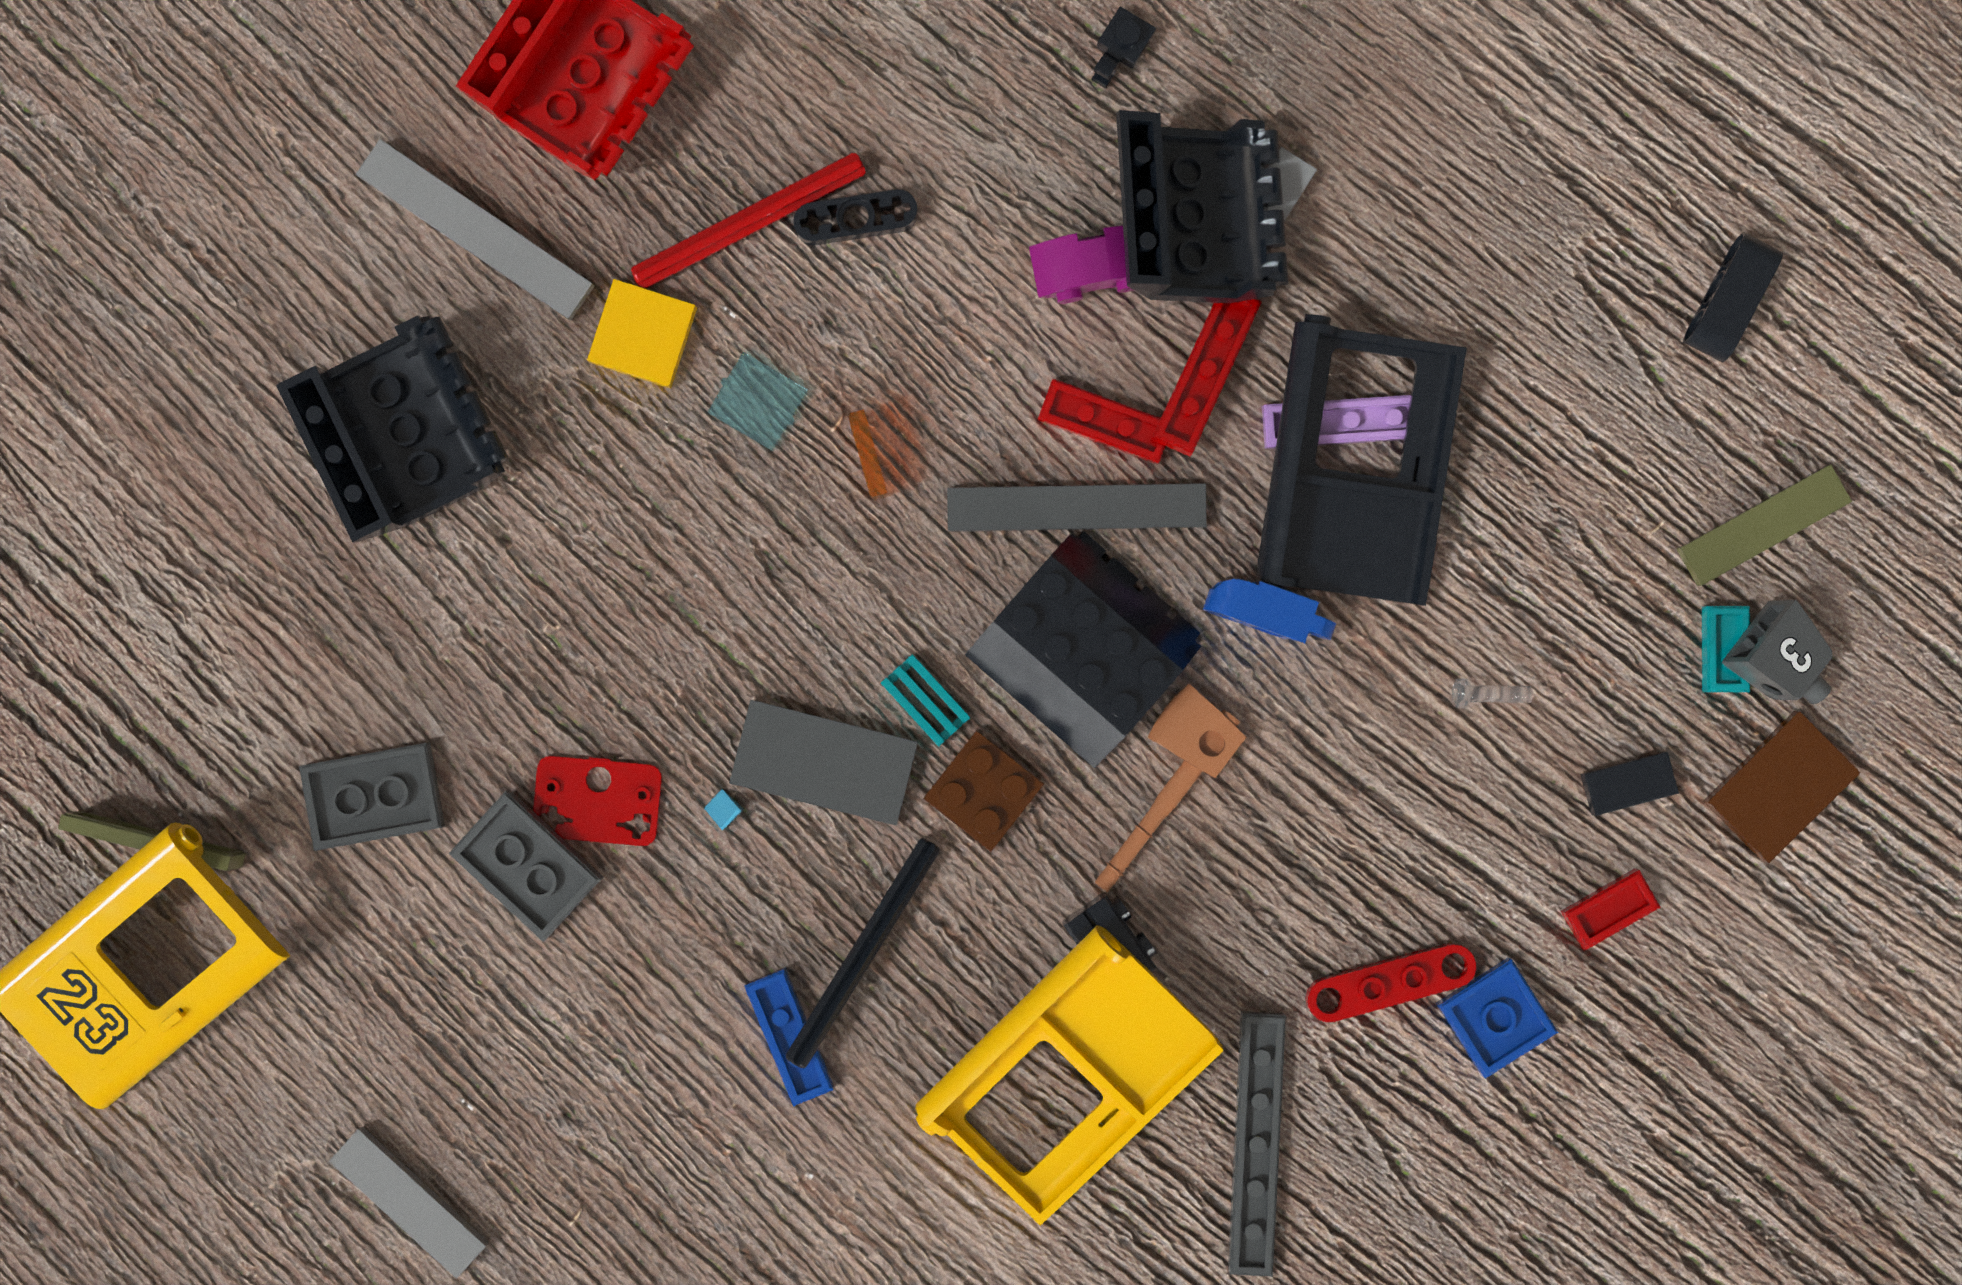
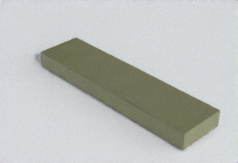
[1676,464,1852,586]
[58,811,246,871]

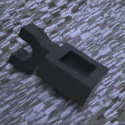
[1091,6,1156,89]

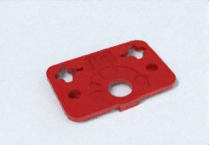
[533,756,662,846]

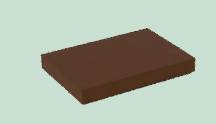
[1703,711,1860,864]

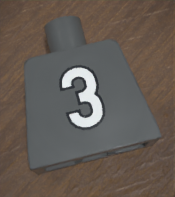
[1722,600,1832,704]

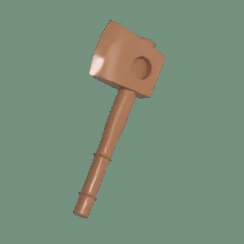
[1095,683,1247,892]

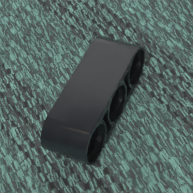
[1683,232,1783,363]

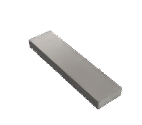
[329,1126,489,1279]

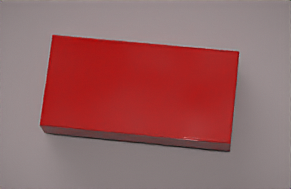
[1561,868,1661,950]

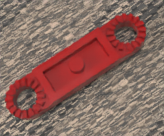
[1305,943,1476,1023]

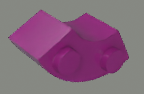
[1029,225,1135,304]

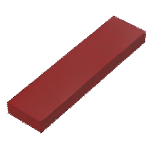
[1151,299,1262,457]

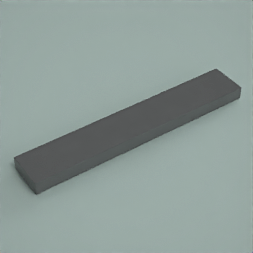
[947,484,1207,532]
[1228,1011,1286,1277]

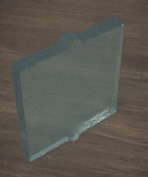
[707,352,808,451]

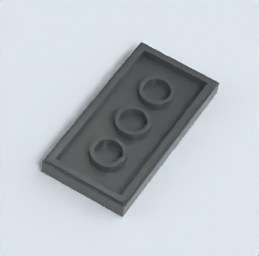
[729,699,918,826]

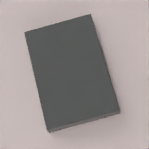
[299,742,445,851]
[449,789,604,942]

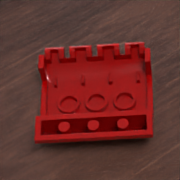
[455,0,694,180]

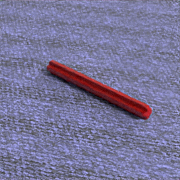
[631,153,866,289]

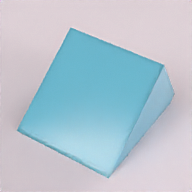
[704,789,744,830]

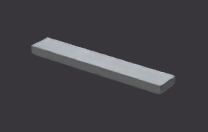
[356,139,595,321]

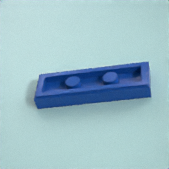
[744,967,834,1106]

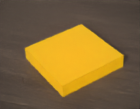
[587,279,697,389]

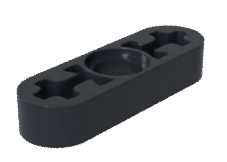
[793,189,918,245]

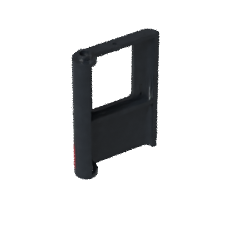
[1255,314,1467,606]

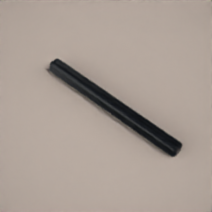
[786,838,940,1069]

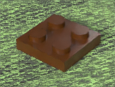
[923,730,1044,852]

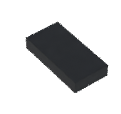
[1580,751,1679,816]

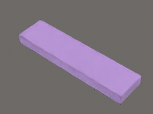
[1262,395,1411,449]

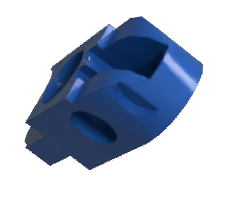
[1203,579,1336,643]

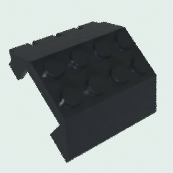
[1116,110,1289,303]
[276,315,508,543]
[965,532,1201,768]

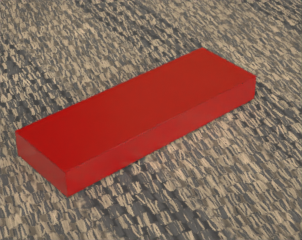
[1038,379,1165,465]

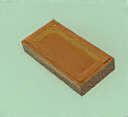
[848,409,889,501]

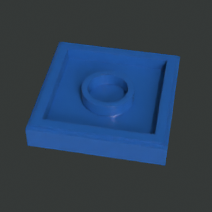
[1436,957,1558,1079]

